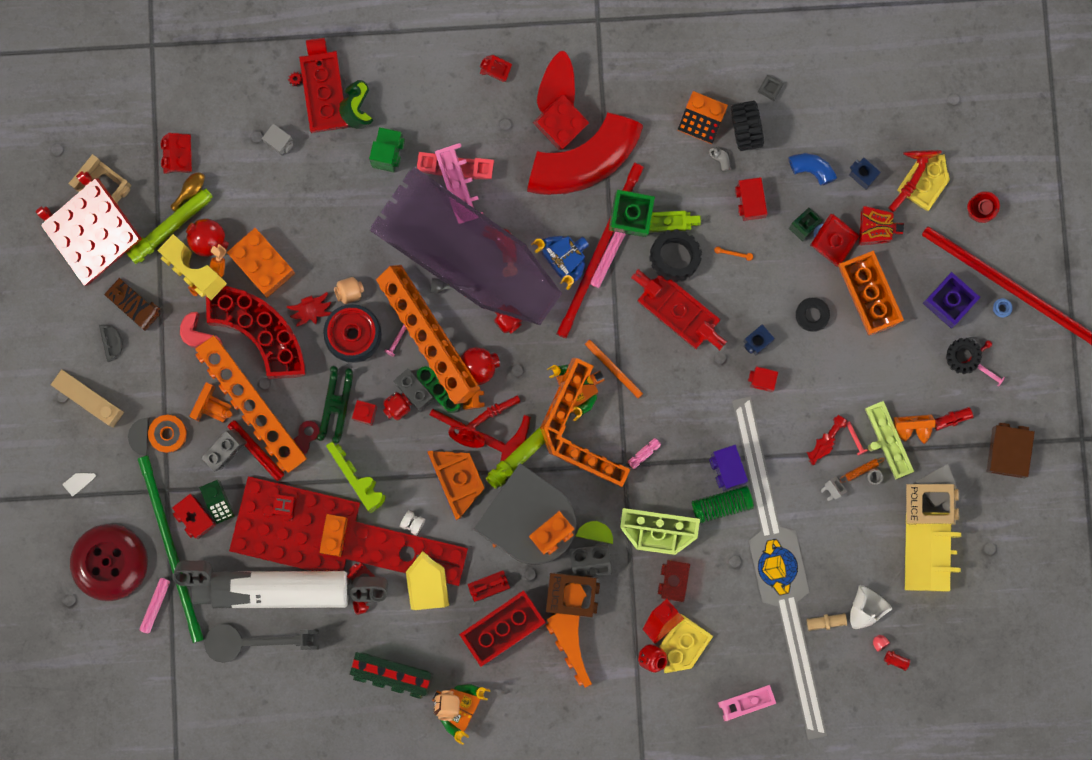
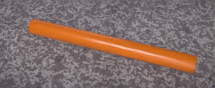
[585,340,643,399]

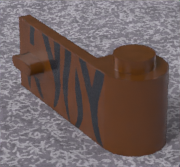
[104,278,160,331]

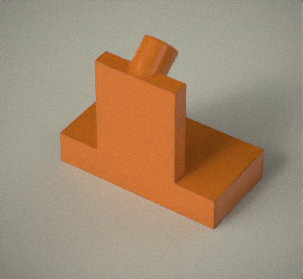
[189,382,232,423]

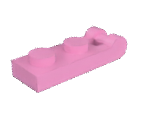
[718,685,776,721]

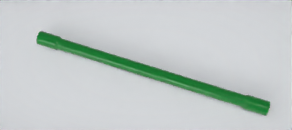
[137,456,204,643]

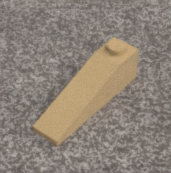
[51,369,124,428]

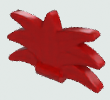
[287,292,332,327]

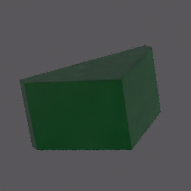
[789,208,823,241]

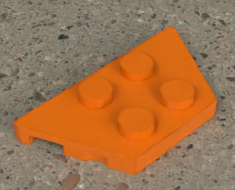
[427,451,485,520]

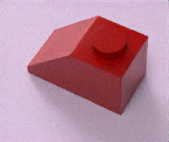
[643,599,684,644]

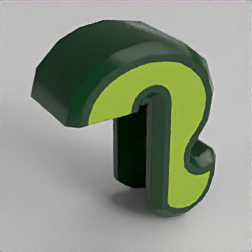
[339,80,373,129]

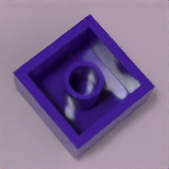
[923,272,980,328]
[709,444,748,492]

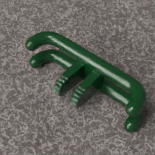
[317,366,353,444]

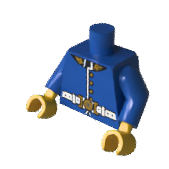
[531,236,589,290]

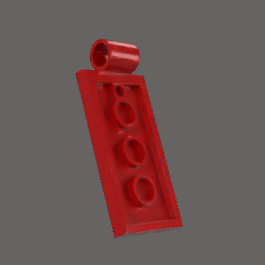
[299,37,348,133]

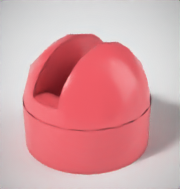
[873,635,890,652]

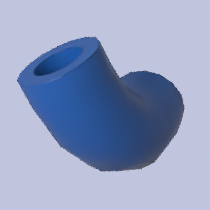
[788,153,837,186]

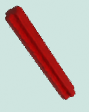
[227,420,284,481]

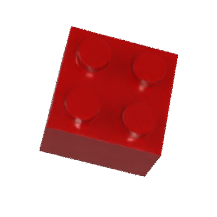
[532,95,589,150]

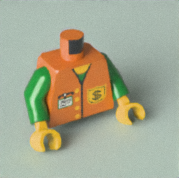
[547,365,605,421]
[432,684,490,745]

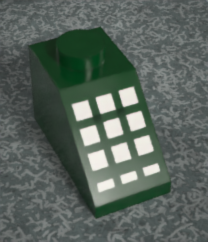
[199,480,235,524]

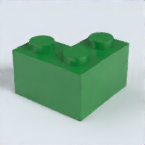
[369,127,405,172]

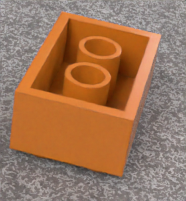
[226,227,295,298]

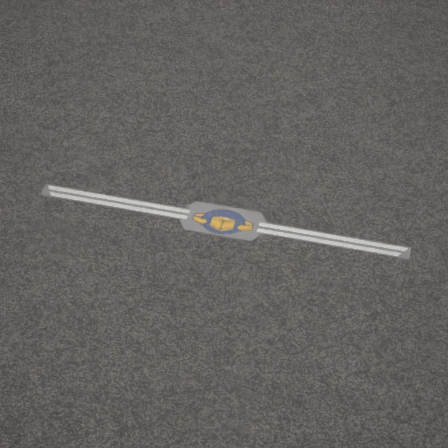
[732,397,827,740]

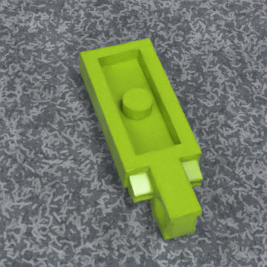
[649,211,701,233]

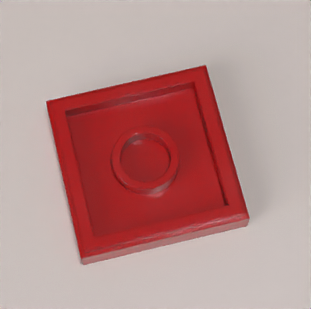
[810,214,860,267]

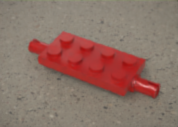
[631,269,727,351]

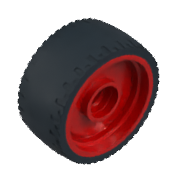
[323,304,382,363]

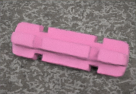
[628,438,661,469]

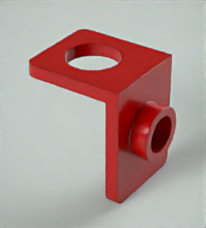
[347,563,376,581]

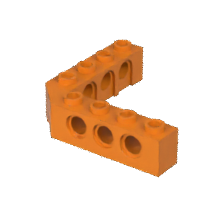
[540,358,630,487]

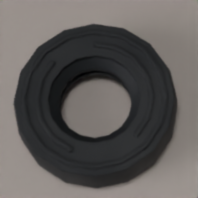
[796,298,830,332]

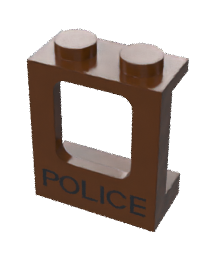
[546,573,600,617]

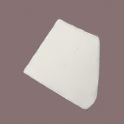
[62,473,96,497]

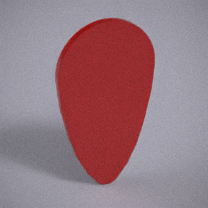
[537,51,575,112]

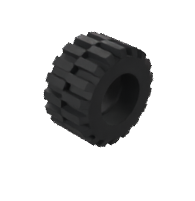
[731,100,764,152]

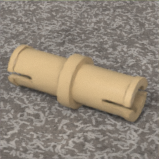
[807,613,847,631]

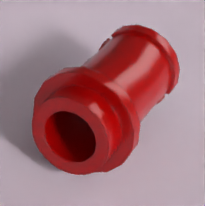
[884,650,910,671]

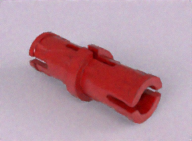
[935,407,973,431]

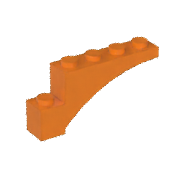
[545,583,592,688]

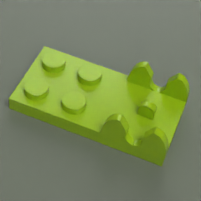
[326,442,385,513]

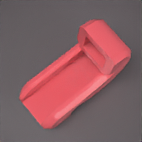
[180,312,223,354]

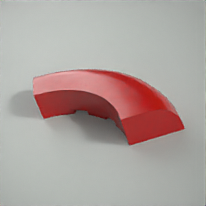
[527,112,643,195]
[206,286,306,379]

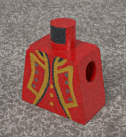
[859,206,904,246]

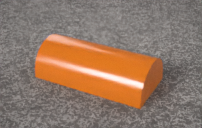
[838,250,904,336]

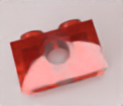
[657,560,690,603]

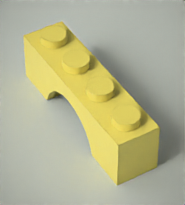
[157,234,227,300]

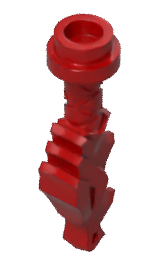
[807,415,847,466]

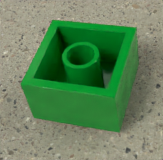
[608,190,655,237]

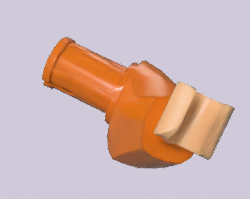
[188,244,226,296]

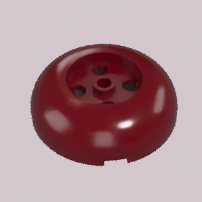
[70,524,148,601]

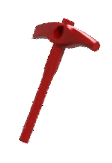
[429,409,531,482]

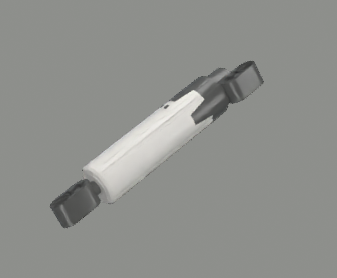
[173,561,388,608]

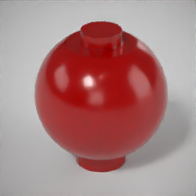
[186,219,229,257]
[460,347,500,385]

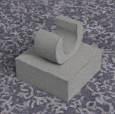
[821,476,847,501]

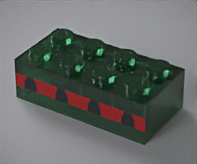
[349,652,434,699]

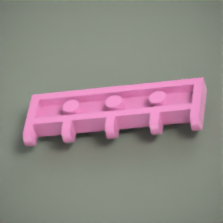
[435,143,484,224]

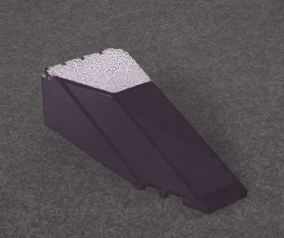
[369,167,562,325]

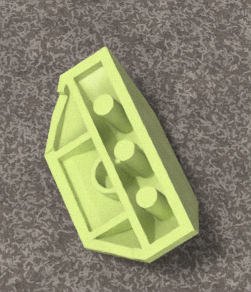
[620,508,700,555]

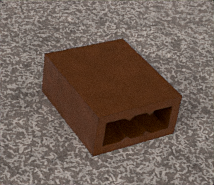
[986,423,1035,479]

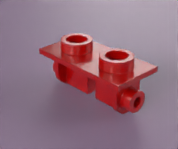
[467,570,510,602]

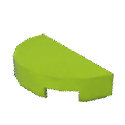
[575,521,613,544]

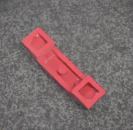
[417,152,494,179]

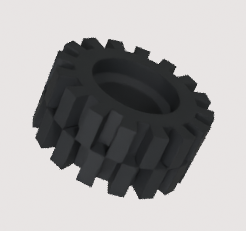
[946,338,982,374]

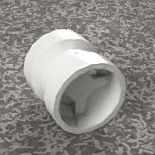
[399,510,426,536]

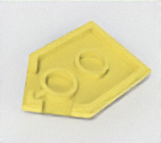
[897,154,950,211]
[406,551,449,610]
[659,614,713,673]

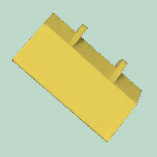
[905,512,961,592]

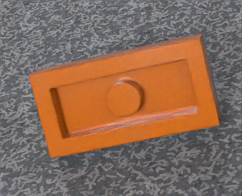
[893,415,935,444]

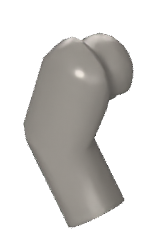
[709,147,731,172]

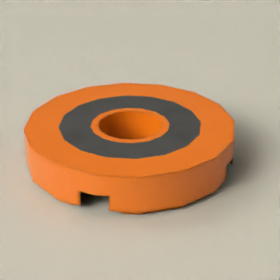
[148,415,187,453]

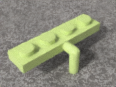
[865,401,914,480]

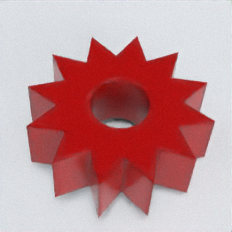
[288,72,302,86]

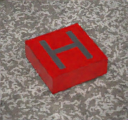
[272,494,295,517]

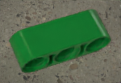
[417,366,461,413]

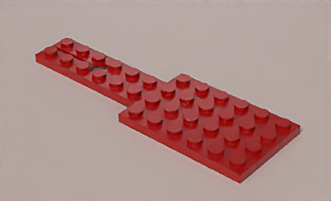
[229,476,468,586]

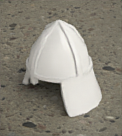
[850,585,892,629]

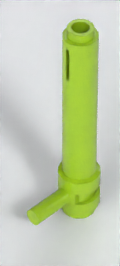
[126,189,213,264]
[486,417,569,489]

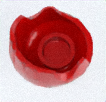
[967,191,1000,223]

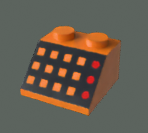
[677,91,728,144]

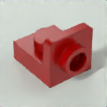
[480,55,512,82]

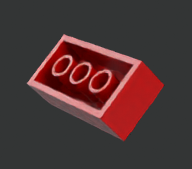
[459,590,546,667]

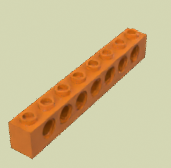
[376,265,480,404]
[195,335,307,473]

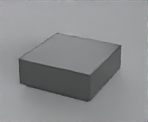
[758,75,784,101]

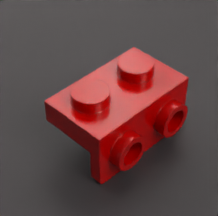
[160,133,192,174]

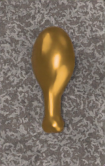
[170,172,205,212]

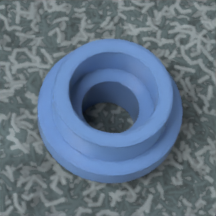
[993,298,1012,318]

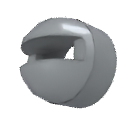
[867,468,883,485]

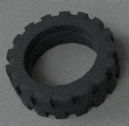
[649,229,702,282]

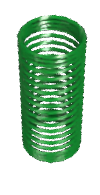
[692,485,754,524]

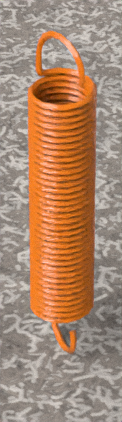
[840,458,884,483]

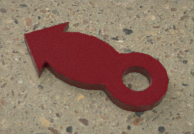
[284,421,320,463]

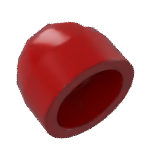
[353,601,369,615]

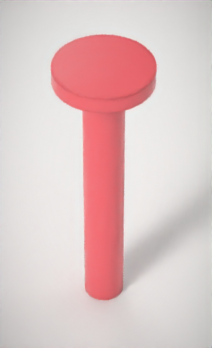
[846,421,868,456]

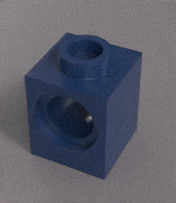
[849,157,881,190]
[743,324,775,356]

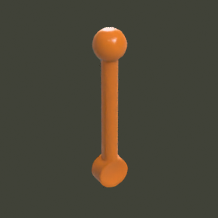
[714,246,753,261]

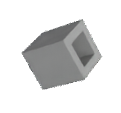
[262,124,293,156]

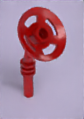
[888,150,942,212]
[448,396,520,448]

